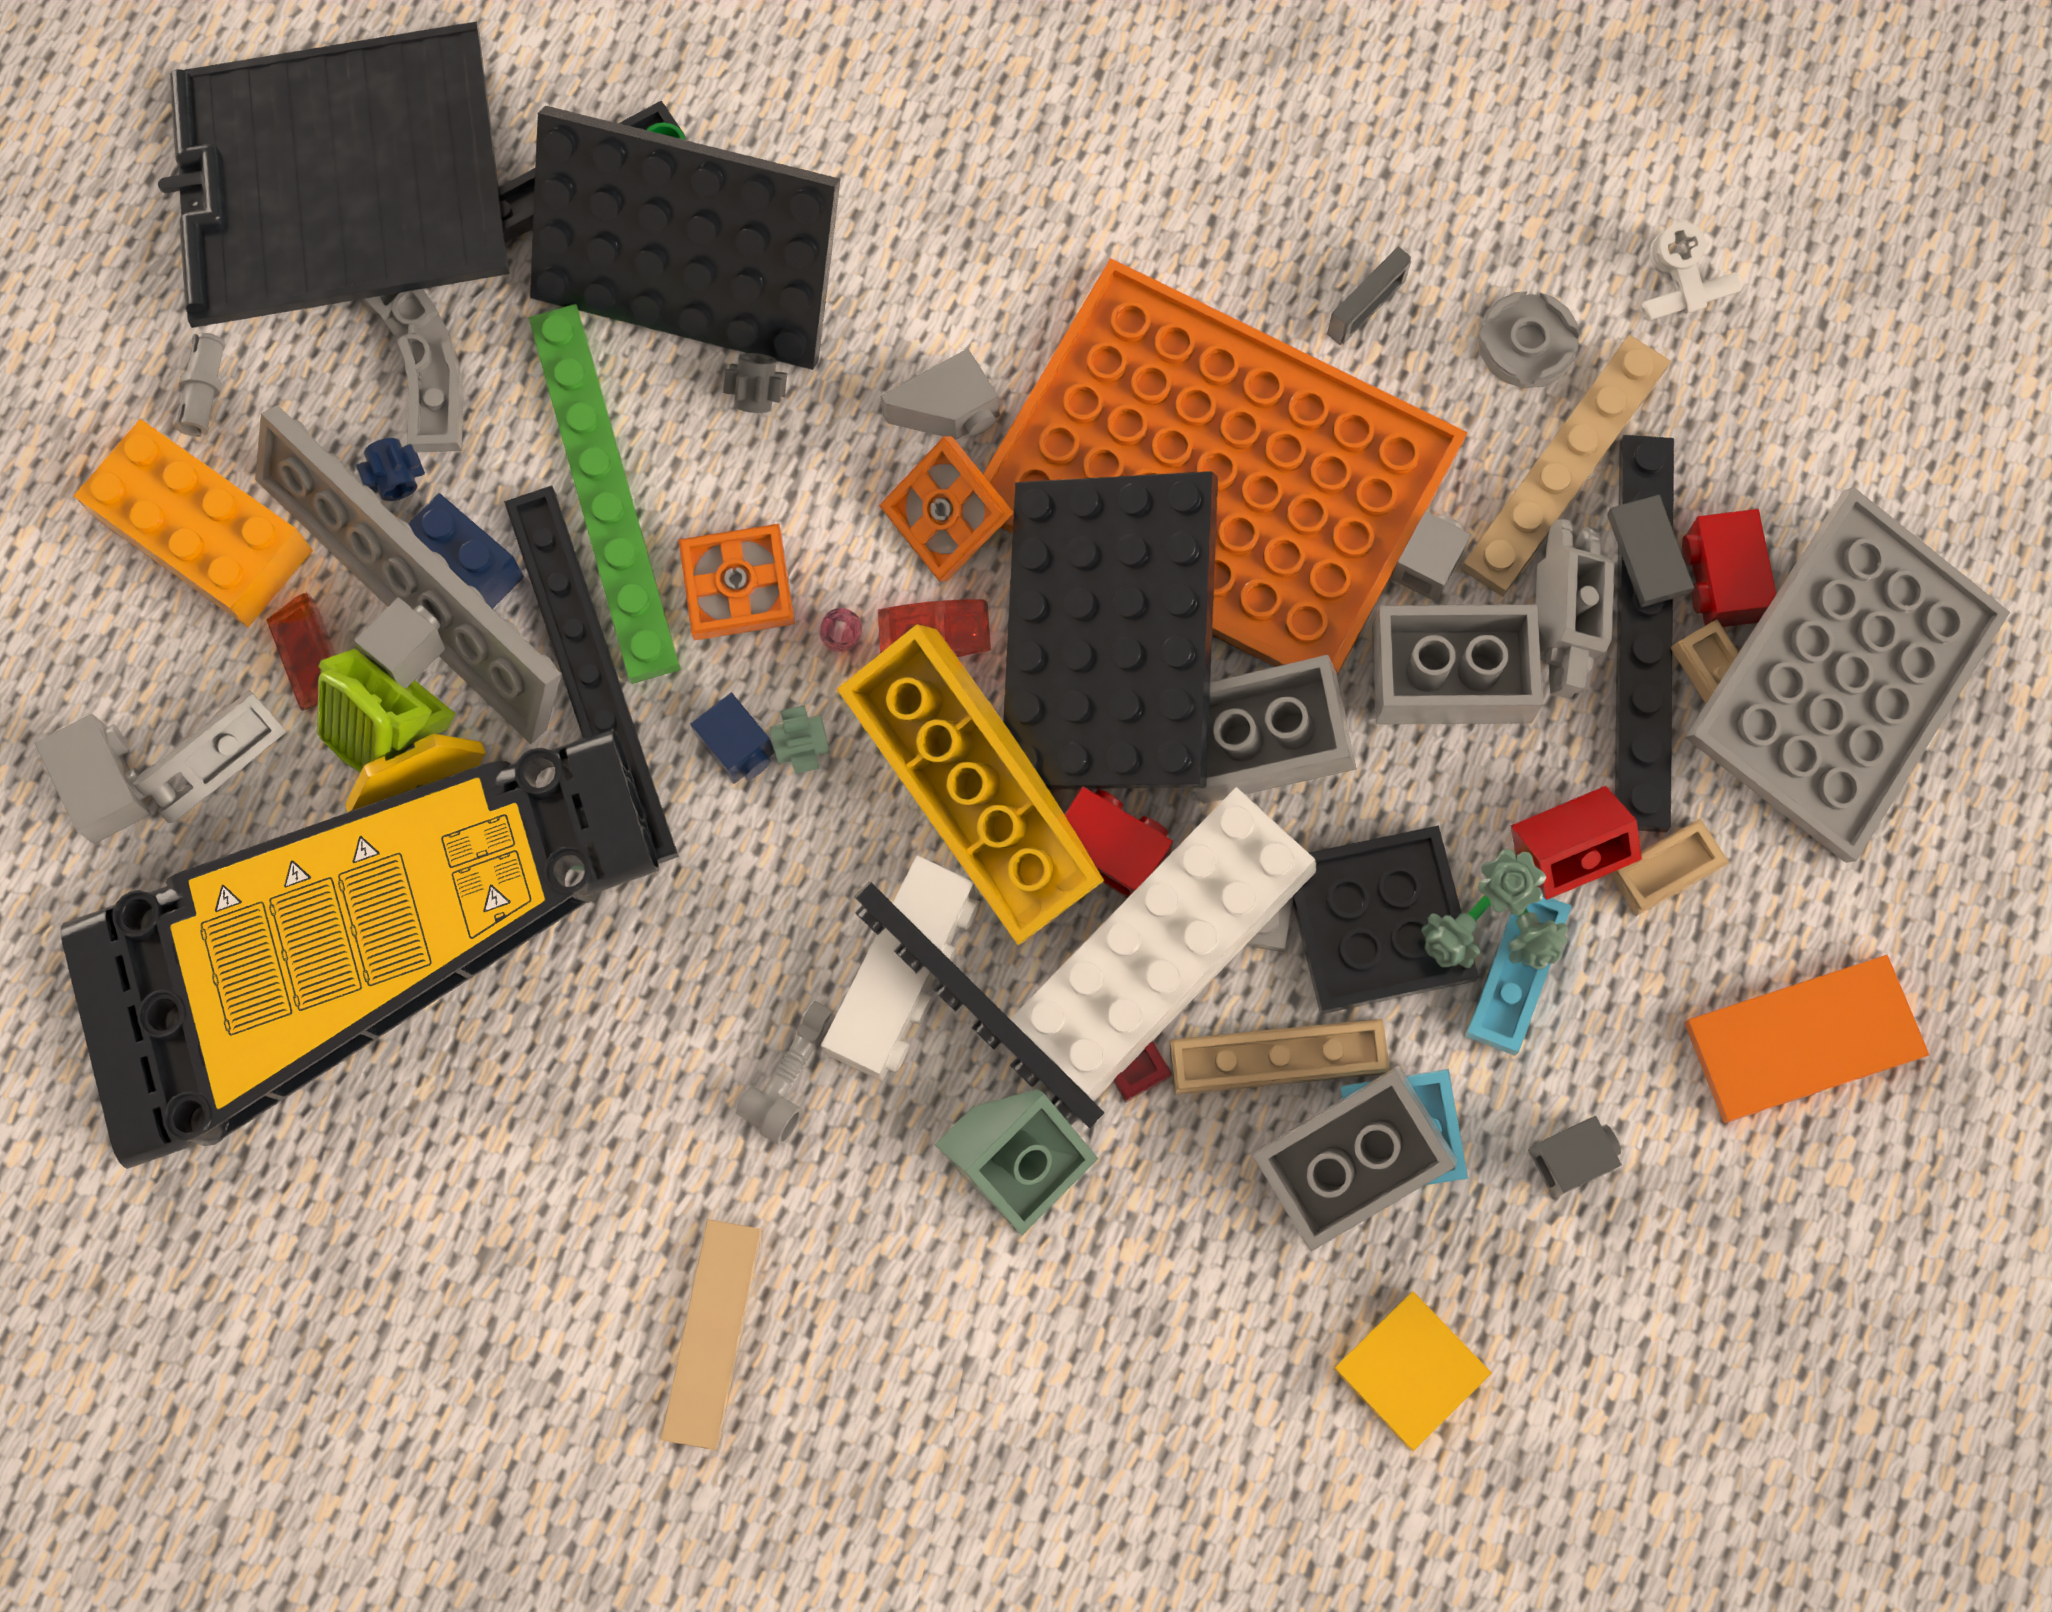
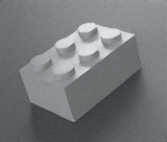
[1372,605,1543,724]
[1192,655,1357,804]
[1253,1066,1457,1252]

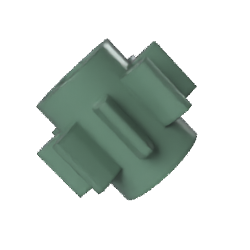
[770,705,830,774]

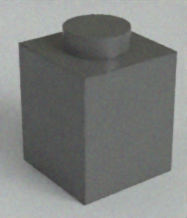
[1528,1115,1622,1199]

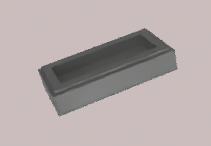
[1327,246,1411,345]
[1607,495,1694,607]

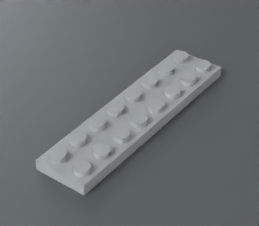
[255,405,561,744]

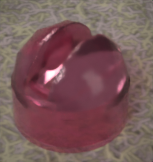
[819,608,862,652]

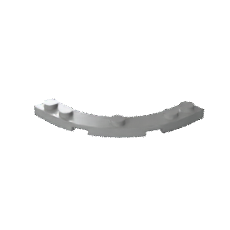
[360,289,463,453]

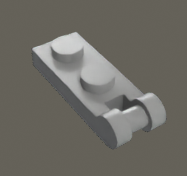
[133,690,286,823]

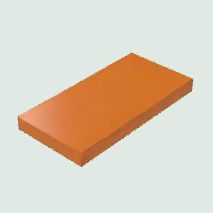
[1684,954,1930,1124]

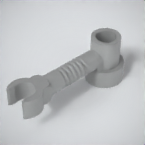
[736,1001,836,1146]

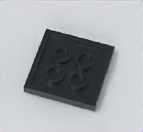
[1292,825,1479,1015]

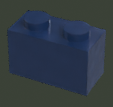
[408,493,524,609]

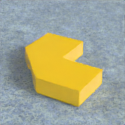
[345,734,486,812]

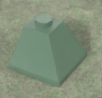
[935,1089,1099,1235]

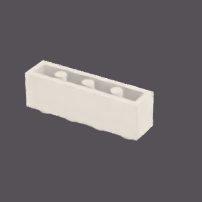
[821,856,980,1082]

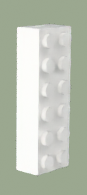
[1010,787,1316,1101]

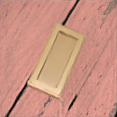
[1610,818,1729,917]

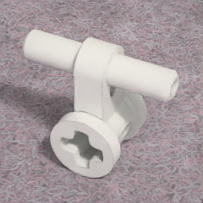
[1642,222,1743,321]

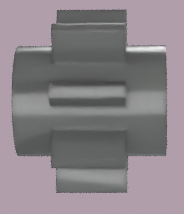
[723,353,787,413]

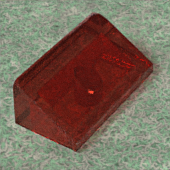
[266,592,336,711]

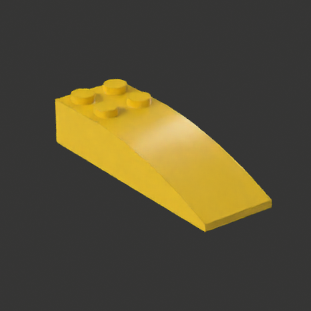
[837,624,1104,945]

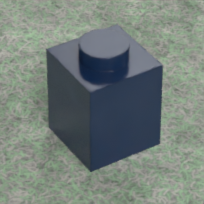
[690,692,775,784]

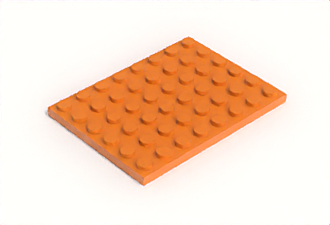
[983,258,1468,676]

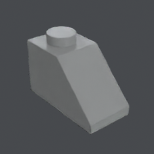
[880,348,1000,440]

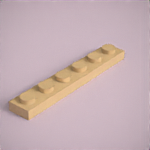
[1461,334,1671,597]

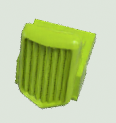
[317,648,456,773]

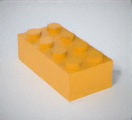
[73,419,313,628]

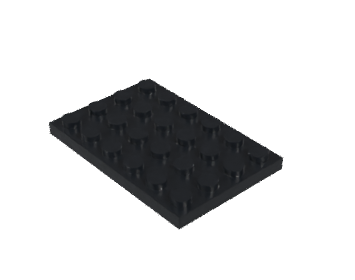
[530,105,841,370]
[1003,471,1218,789]

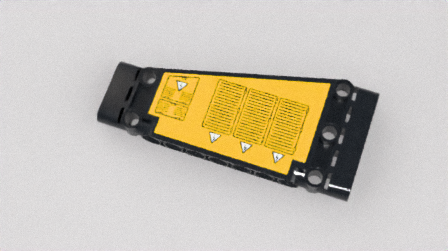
[60,729,659,1169]

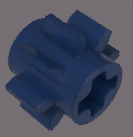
[356,438,425,501]

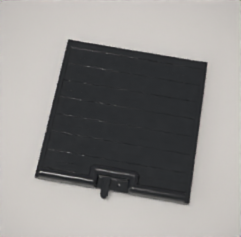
[158,21,510,328]

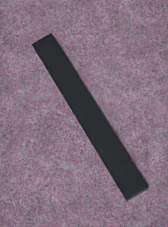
[504,485,679,864]

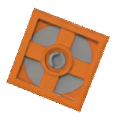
[879,436,1014,582]
[678,524,795,641]

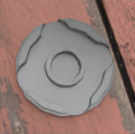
[1478,291,1579,388]

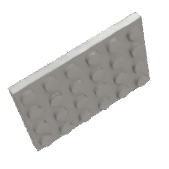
[1684,487,2010,863]

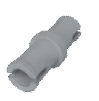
[174,332,226,437]

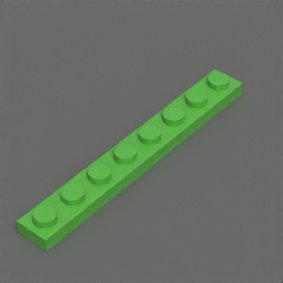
[528,304,681,684]

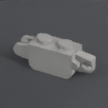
[1535,519,1615,698]

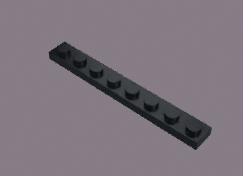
[1615,435,1674,833]

